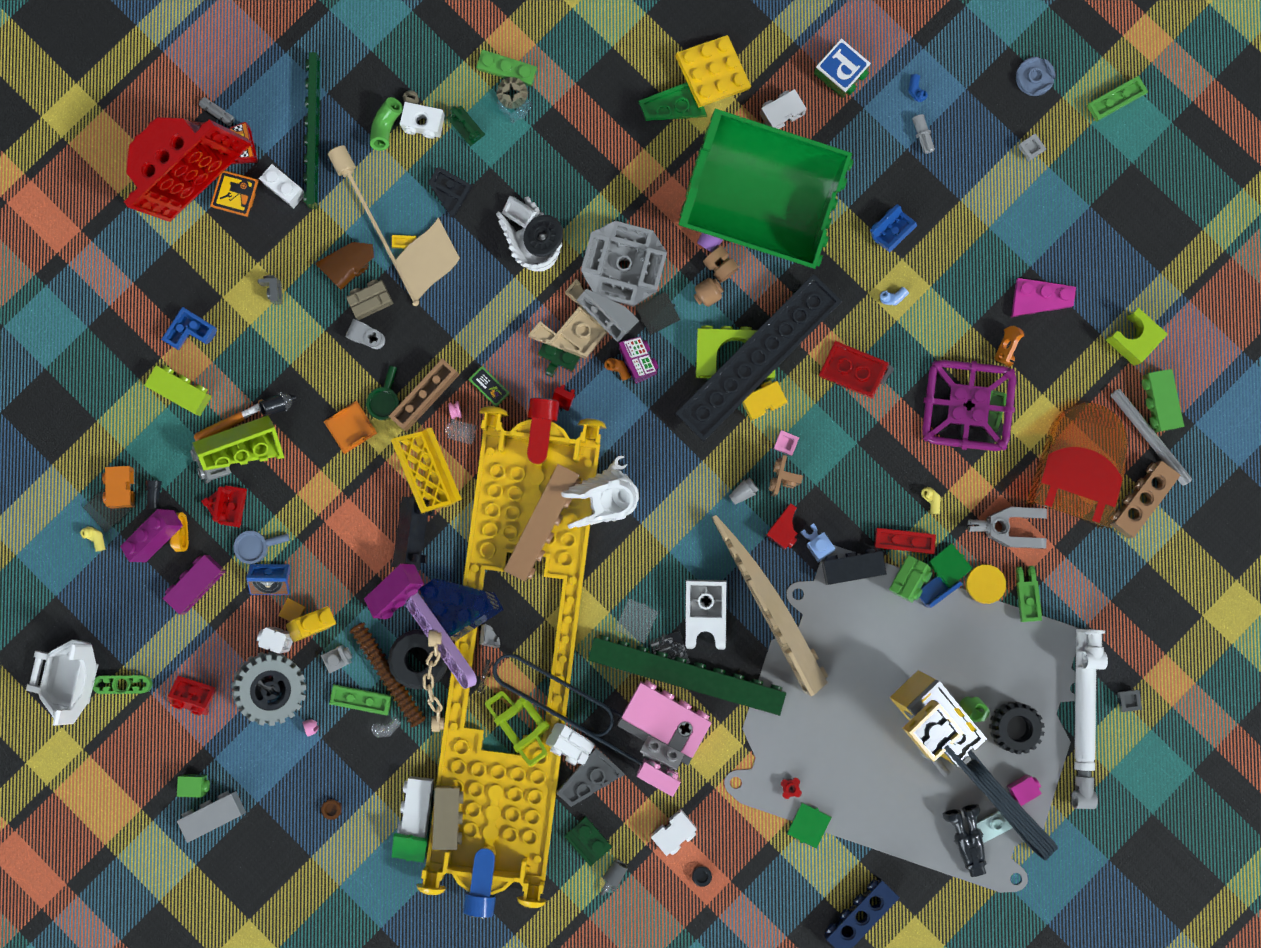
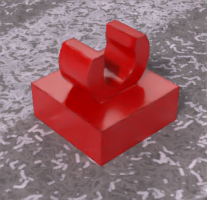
[552,384,575,411]

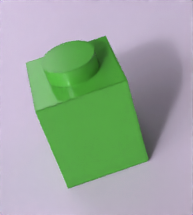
[177,774,210,797]

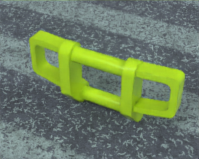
[485,691,550,767]

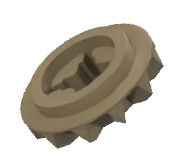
[497,77,528,109]

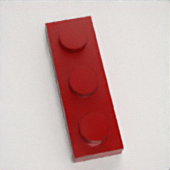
[874,528,936,554]

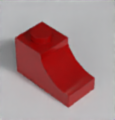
[766,503,798,549]

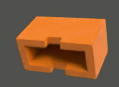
[102,466,135,509]

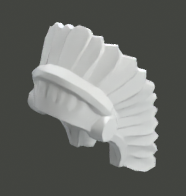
[496,196,562,271]
[561,469,639,529]

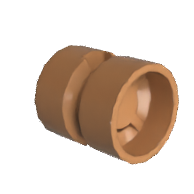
[703,246,740,283]

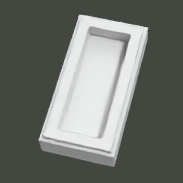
[502,196,539,228]

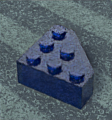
[419,578,504,641]

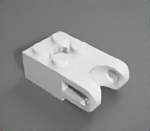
[686,580,727,650]

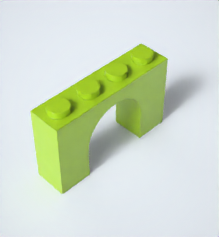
[696,326,775,380]

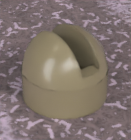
[403,90,419,104]

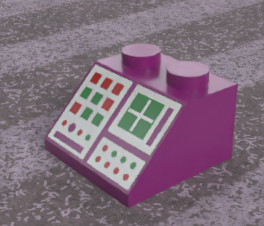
[619,336,659,384]

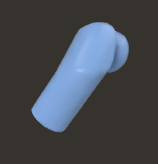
[880,287,909,305]

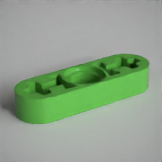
[93,675,153,694]

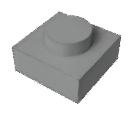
[1018,134,1046,162]

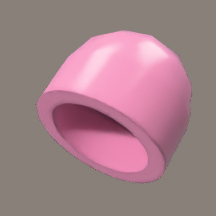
[302,719,319,737]

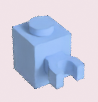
[801,523,835,562]

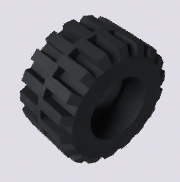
[989,702,1045,754]

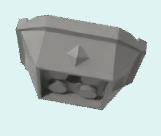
[581,221,667,307]

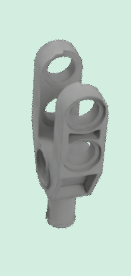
[968,507,1047,549]

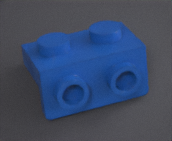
[870,204,917,253]

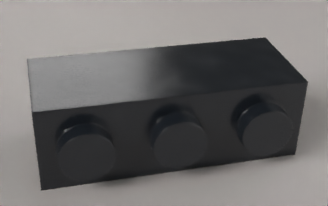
[822,548,887,585]

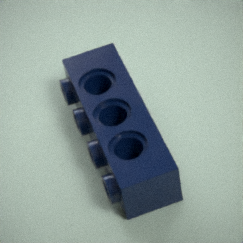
[824,877,899,948]

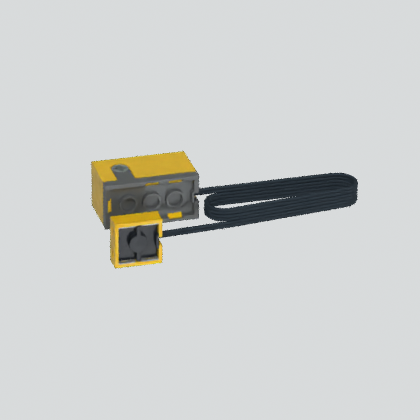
[890,670,1058,861]

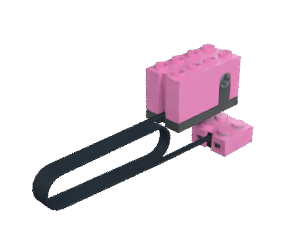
[493,654,712,797]

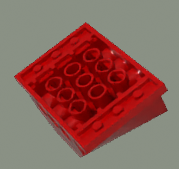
[124,117,252,222]

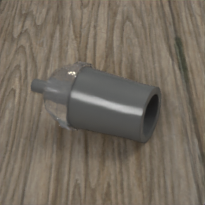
[600,859,628,896]

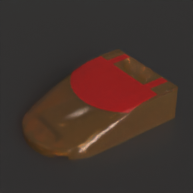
[1026,403,1128,529]

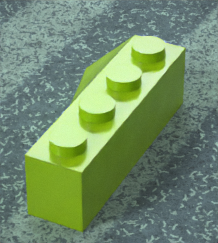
[192,416,284,471]

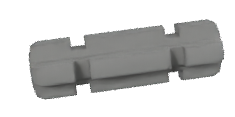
[199,97,235,126]

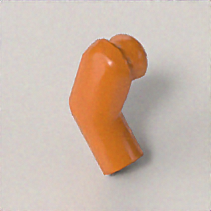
[604,358,631,381]

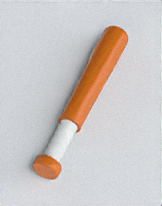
[194,399,263,441]

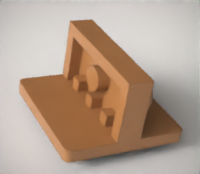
[769,455,803,497]

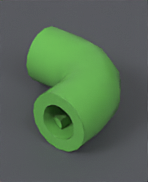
[370,97,403,151]

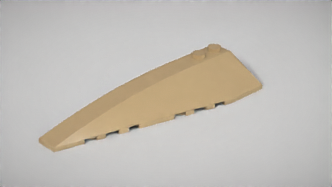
[712,515,828,696]

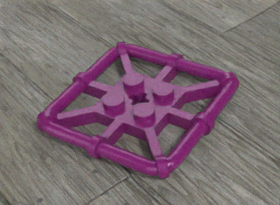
[922,360,1016,451]

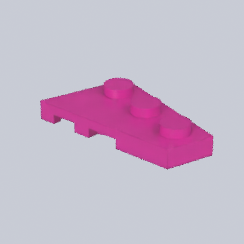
[1011,278,1076,317]

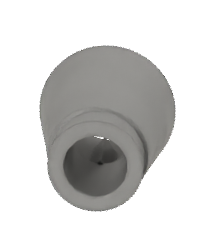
[729,478,759,505]

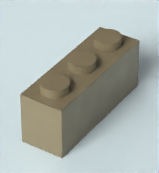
[432,785,464,850]

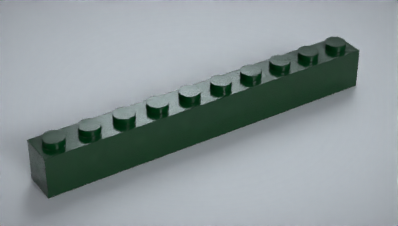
[588,634,786,716]

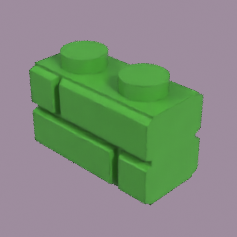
[889,555,932,603]

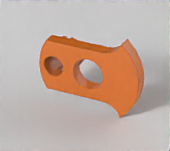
[994,326,1024,367]

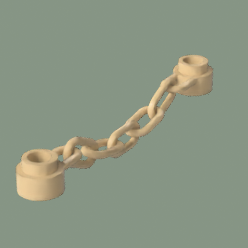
[423,630,444,732]

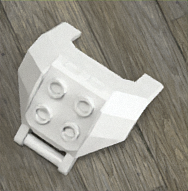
[26,640,98,726]

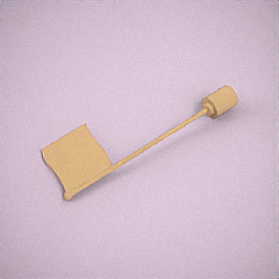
[328,145,460,306]

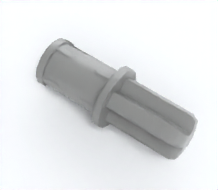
[912,114,935,154]

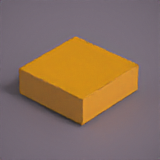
[278,598,306,621]

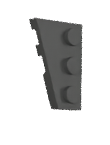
[556,747,625,807]

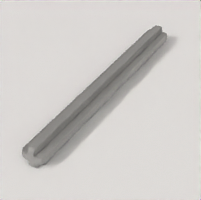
[1111,389,1192,485]

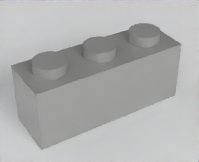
[177,791,246,843]

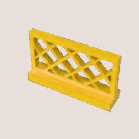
[391,428,462,514]

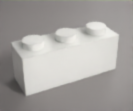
[398,776,434,838]

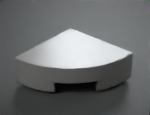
[480,624,500,648]

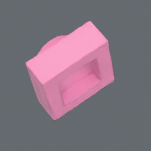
[773,430,799,456]

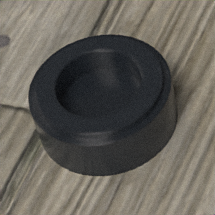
[692,865,712,887]

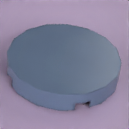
[1016,57,1055,96]

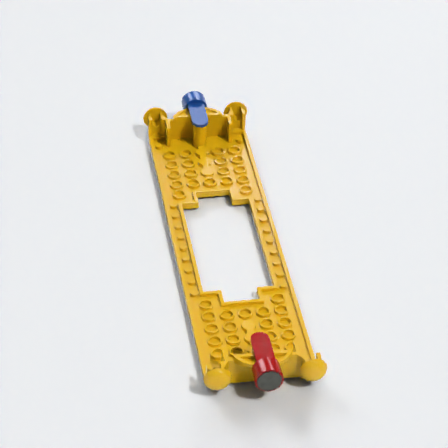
[416,398,606,918]

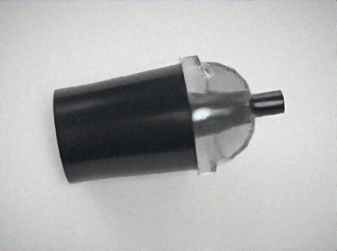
[259,392,296,416]

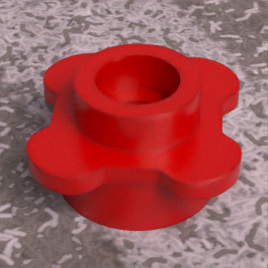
[781,778,802,799]

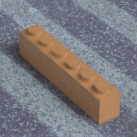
[504,464,581,582]

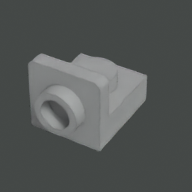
[321,645,352,674]

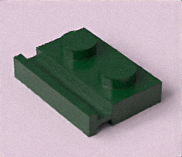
[564,816,612,867]

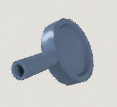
[233,531,290,564]

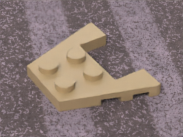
[529,279,608,359]

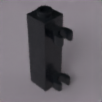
[392,494,434,571]

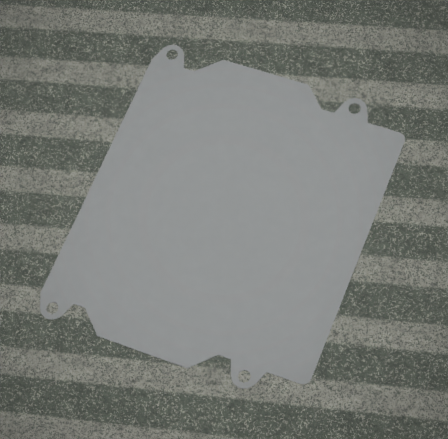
[724,545,1079,893]

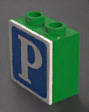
[814,38,871,99]

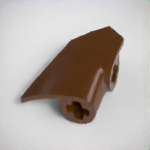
[316,242,374,290]

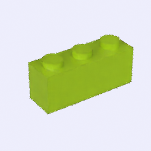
[144,365,212,416]

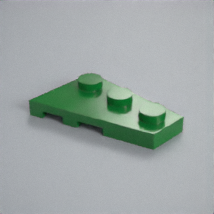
[639,82,707,121]

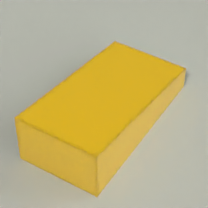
[392,235,416,249]

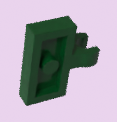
[538,343,581,378]

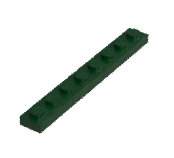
[303,52,321,209]

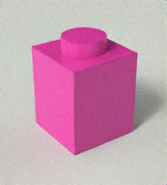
[1006,774,1042,806]

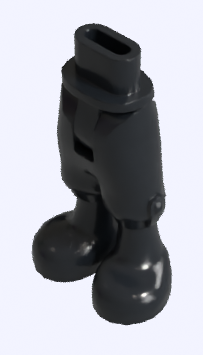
[943,804,987,877]

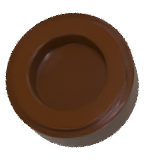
[321,799,342,820]

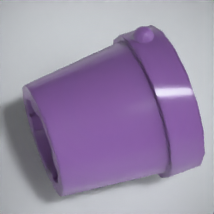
[697,233,723,252]

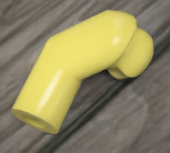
[921,487,941,514]
[80,527,106,552]

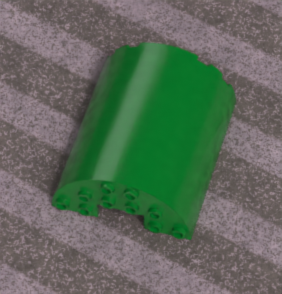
[678,108,854,269]

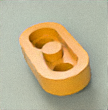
[170,512,189,552]

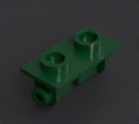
[446,106,485,147]

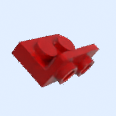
[168,676,216,716]

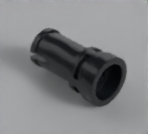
[145,480,162,508]

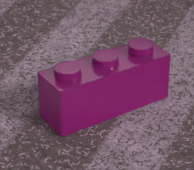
[120,509,183,562]
[163,555,226,615]
[364,564,424,620]

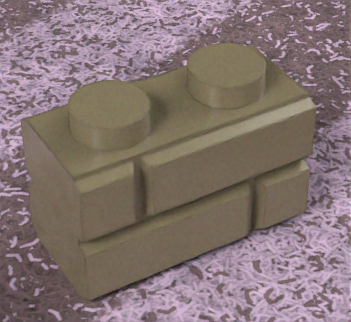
[346,279,394,320]

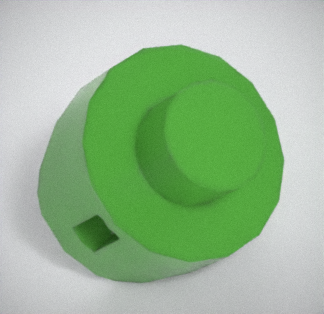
[960,696,990,722]

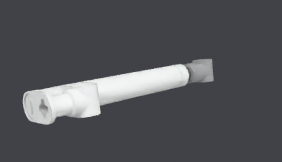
[1071,629,1108,809]

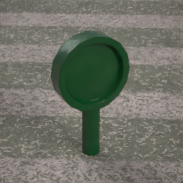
[366,366,400,421]

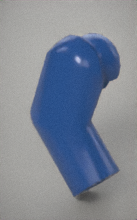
[908,74,928,102]

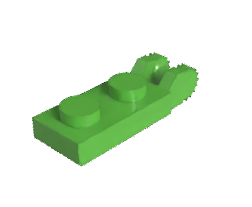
[1016,566,1042,622]

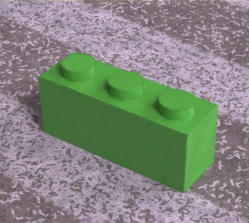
[1142,369,1184,433]

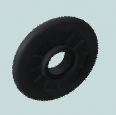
[523,215,563,257]

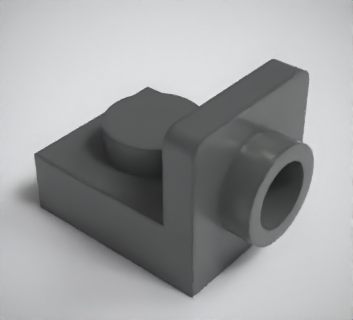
[258,275,283,305]

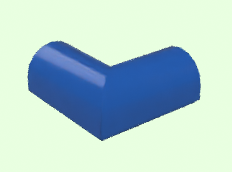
[161,307,217,350]

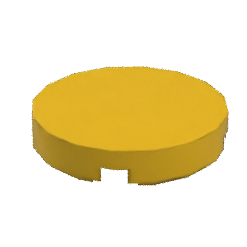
[966,565,1006,604]

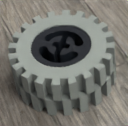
[231,652,306,726]

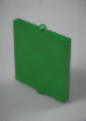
[928,543,973,588]
[787,802,832,849]
[392,833,427,863]

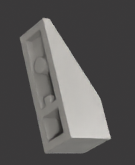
[576,289,639,342]

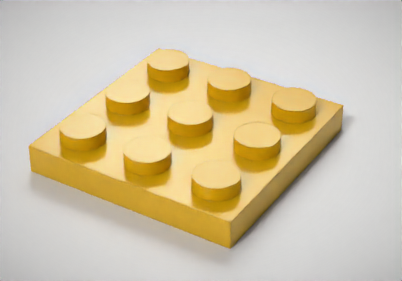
[675,35,751,108]

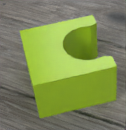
[1106,308,1168,366]

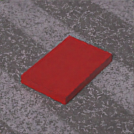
[819,341,889,399]

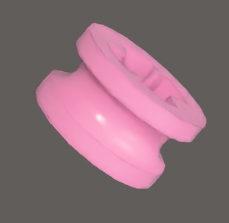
[448,401,462,420]

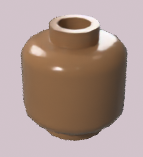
[694,278,724,307]

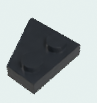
[428,166,472,219]

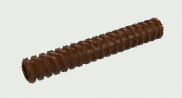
[350,622,426,728]

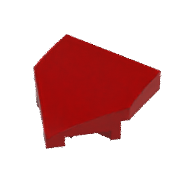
[201,486,247,528]

